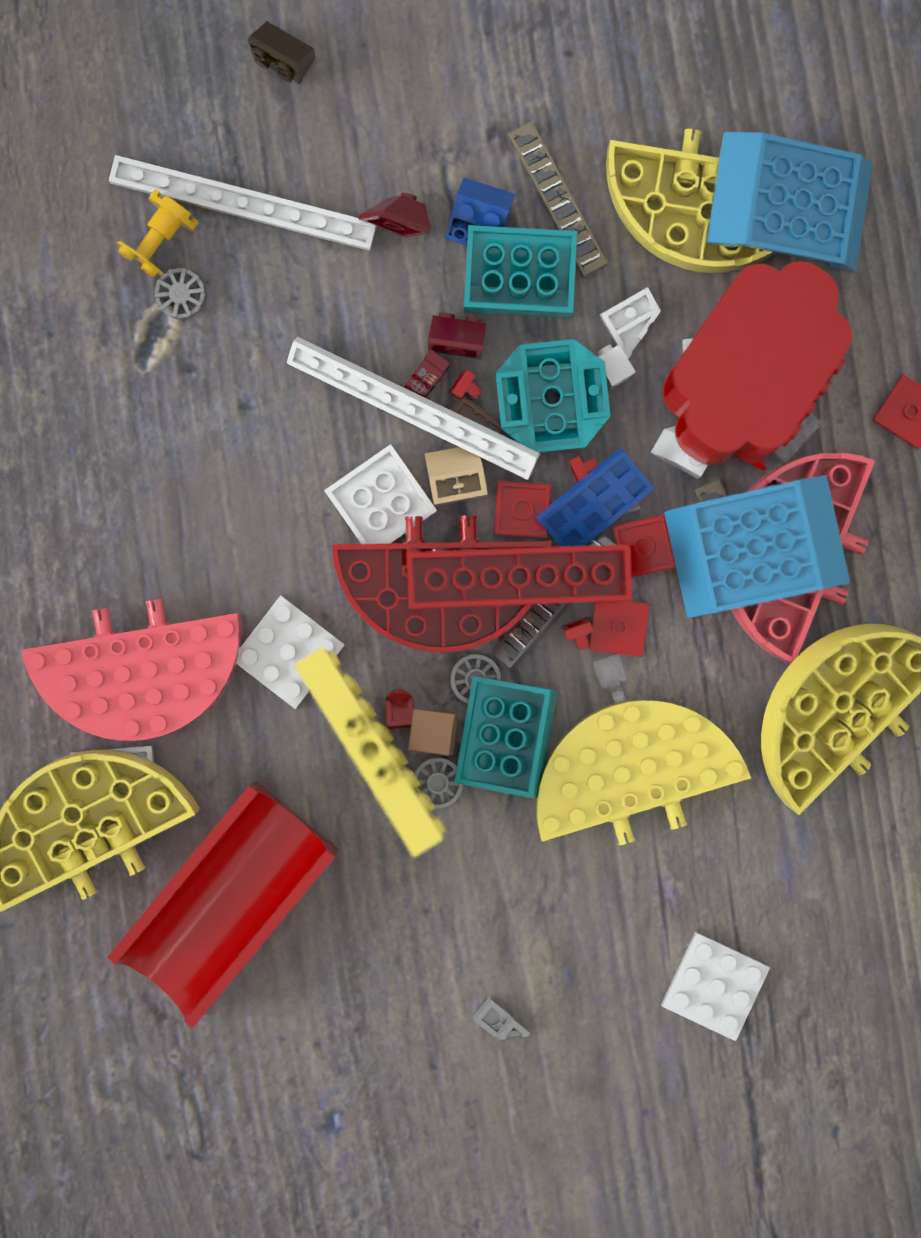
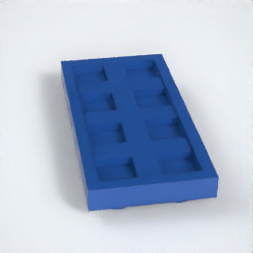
[536,447,655,547]

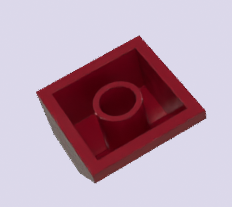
[428,312,486,359]

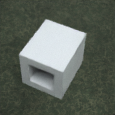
[597,344,636,390]

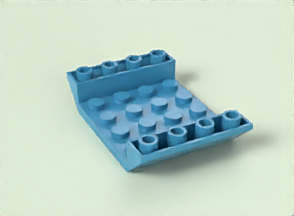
[707,132,873,272]
[664,475,850,618]

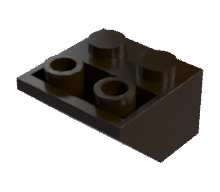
[247,21,316,84]

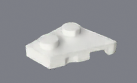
[599,287,661,358]

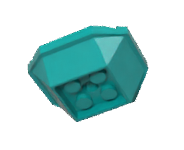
[495,339,611,453]

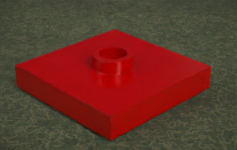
[872,374,921,449]
[494,481,551,539]
[612,515,676,577]
[588,601,650,657]

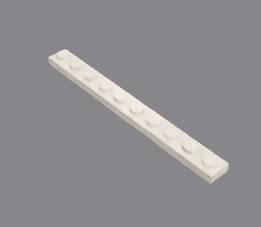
[108,155,377,251]
[287,337,540,480]

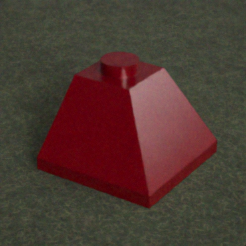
[359,193,431,237]

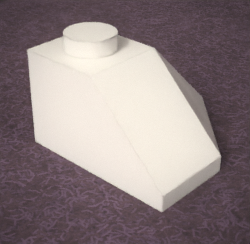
[650,426,708,479]

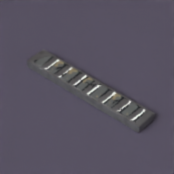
[492,533,616,671]

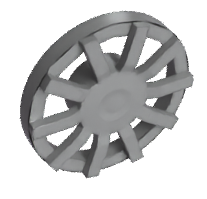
[154,268,206,319]
[451,654,501,703]
[414,758,463,808]

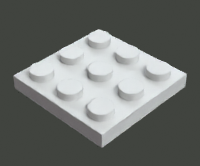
[324,444,437,544]
[236,595,345,709]
[661,931,770,1041]

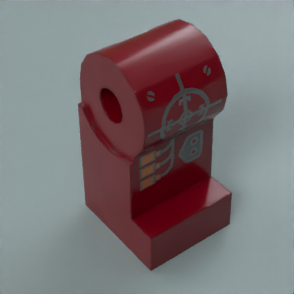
[404,349,450,398]

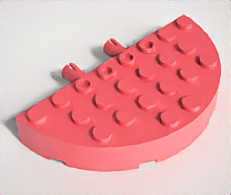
[731,453,875,663]
[22,599,242,741]

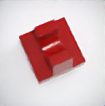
[448,369,482,399]
[568,456,598,483]
[561,617,593,650]

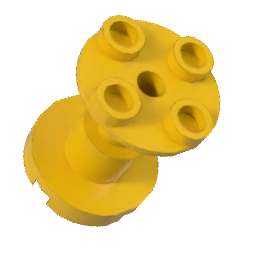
[117,189,199,278]

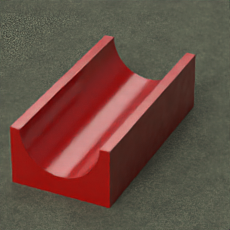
[107,781,339,1029]

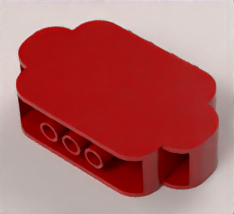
[662,261,852,465]

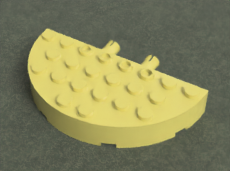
[606,129,777,273]
[761,624,921,815]
[294,647,446,857]
[536,700,751,845]
[0,750,200,912]

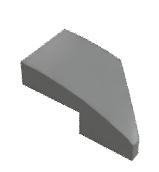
[472,997,530,1040]

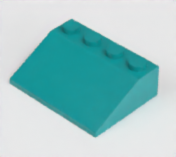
[464,225,577,319]
[454,676,558,798]

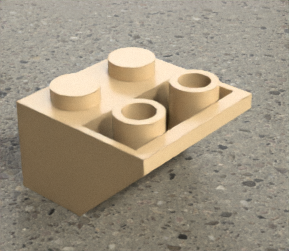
[424,447,488,507]

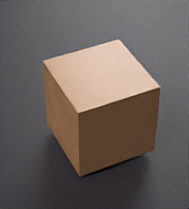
[408,708,459,755]

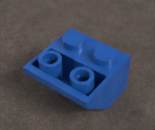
[445,178,515,246]

